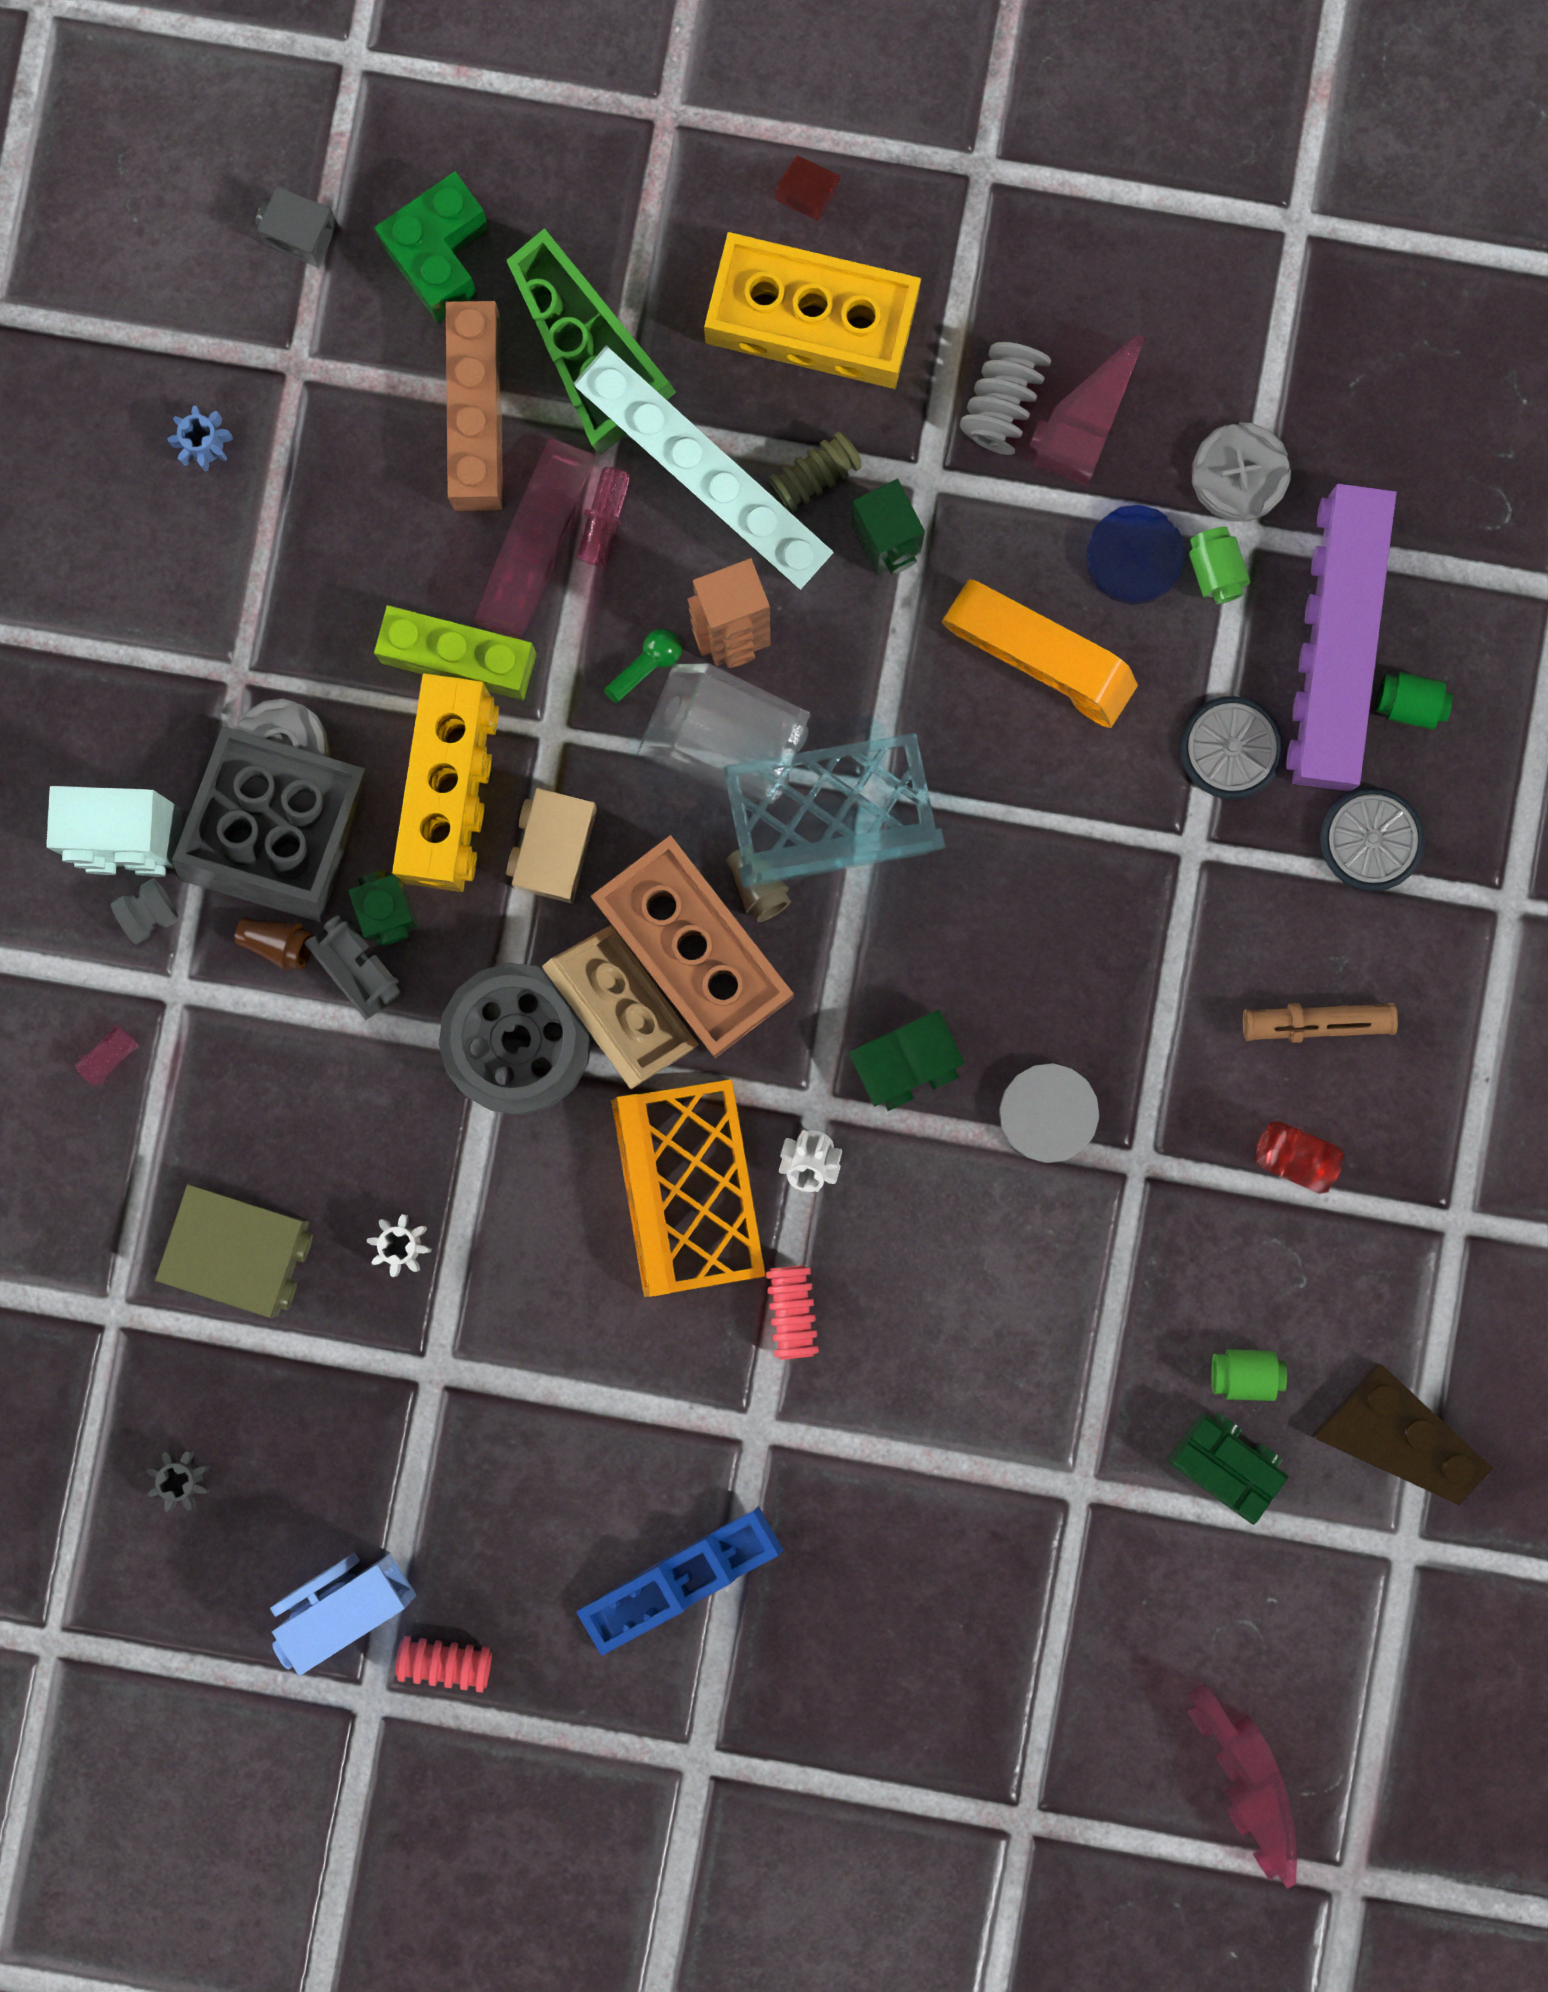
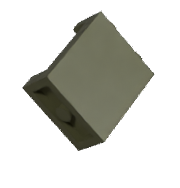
[155,1184,313,1318]

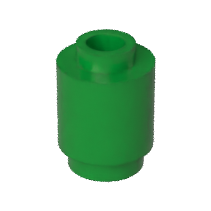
[1375,671,1453,730]

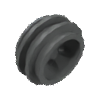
[439,963,592,1115]

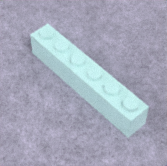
[573,345,834,590]

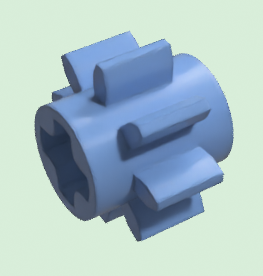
[167,406,233,472]

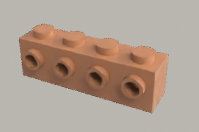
[687,558,771,668]

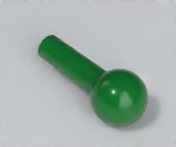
[604,629,682,703]

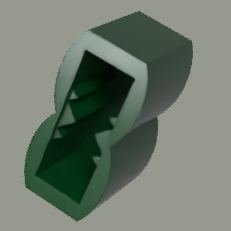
[848,1010,965,1112]

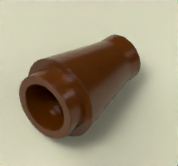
[235,917,313,971]

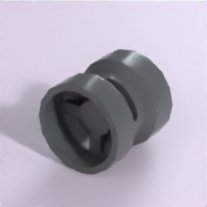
[110,878,180,945]

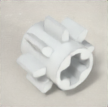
[779,1130,842,1192]
[367,1214,432,1277]

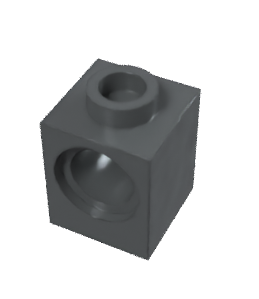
[256,186,338,268]

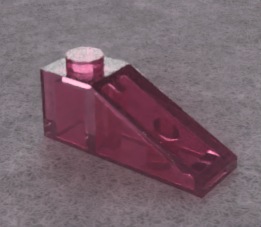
[1029,335,1145,486]

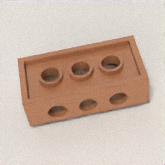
[591,835,794,1058]

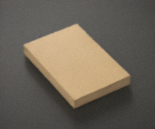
[542,925,699,1089]

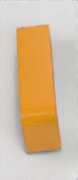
[942,579,1138,728]

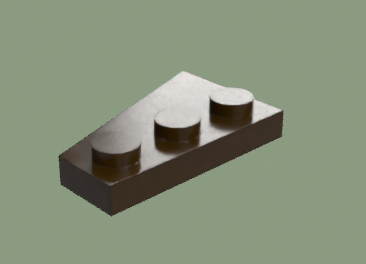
[1310,1363,1493,1505]

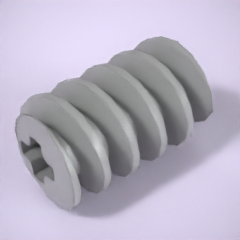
[960,342,1051,455]

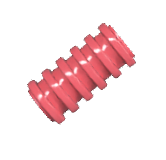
[766,1265,819,1360]
[395,1636,492,1693]

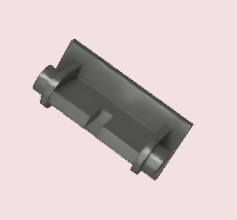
[304,914,401,1020]

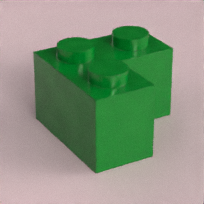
[374,171,489,323]

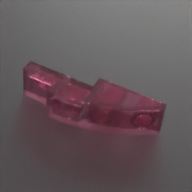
[1187,1683,1297,1889]

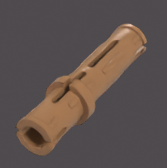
[1243,1002,1398,1043]

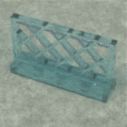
[723,733,945,888]

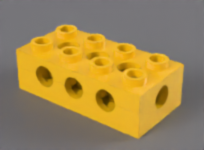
[704,232,921,389]
[392,673,499,892]

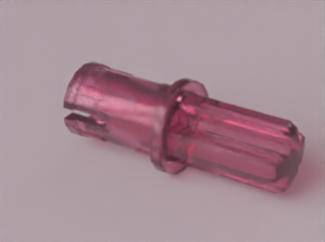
[575,466,630,568]

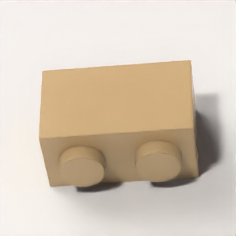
[506,788,597,904]

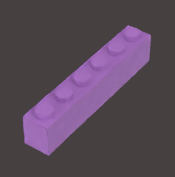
[1286,484,1397,792]

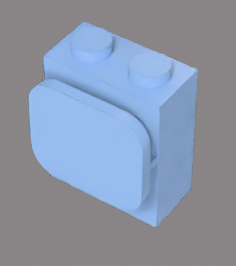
[270,1552,417,1676]

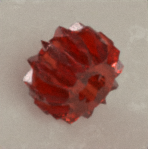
[1254,1121,1345,1194]

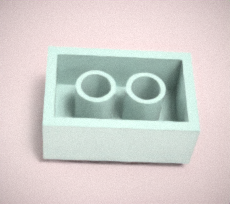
[47,786,184,877]

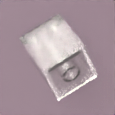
[636,663,811,805]

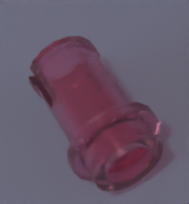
[74,1024,140,1087]

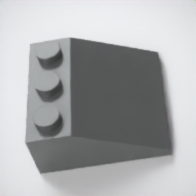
[172,726,366,923]

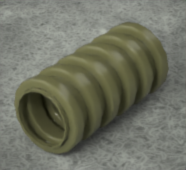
[768,431,862,514]

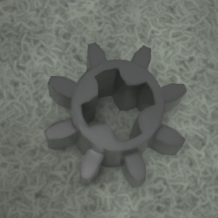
[147,1449,211,1512]

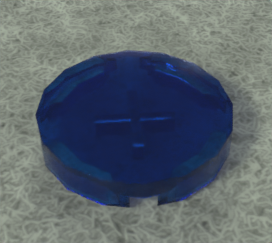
[1085,505,1185,605]

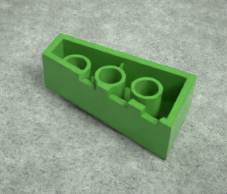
[506,228,676,455]

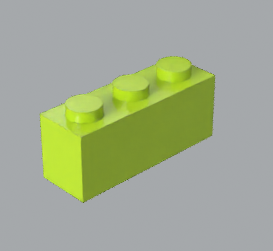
[374,605,537,701]

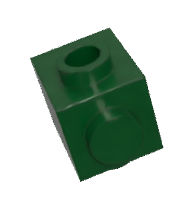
[348,870,419,946]

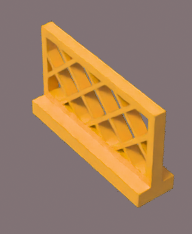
[611,1079,765,1297]

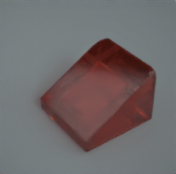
[775,155,841,221]

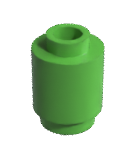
[1189,527,1251,604]
[1211,1349,1287,1401]

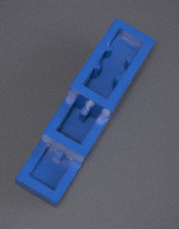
[577,1506,784,1656]

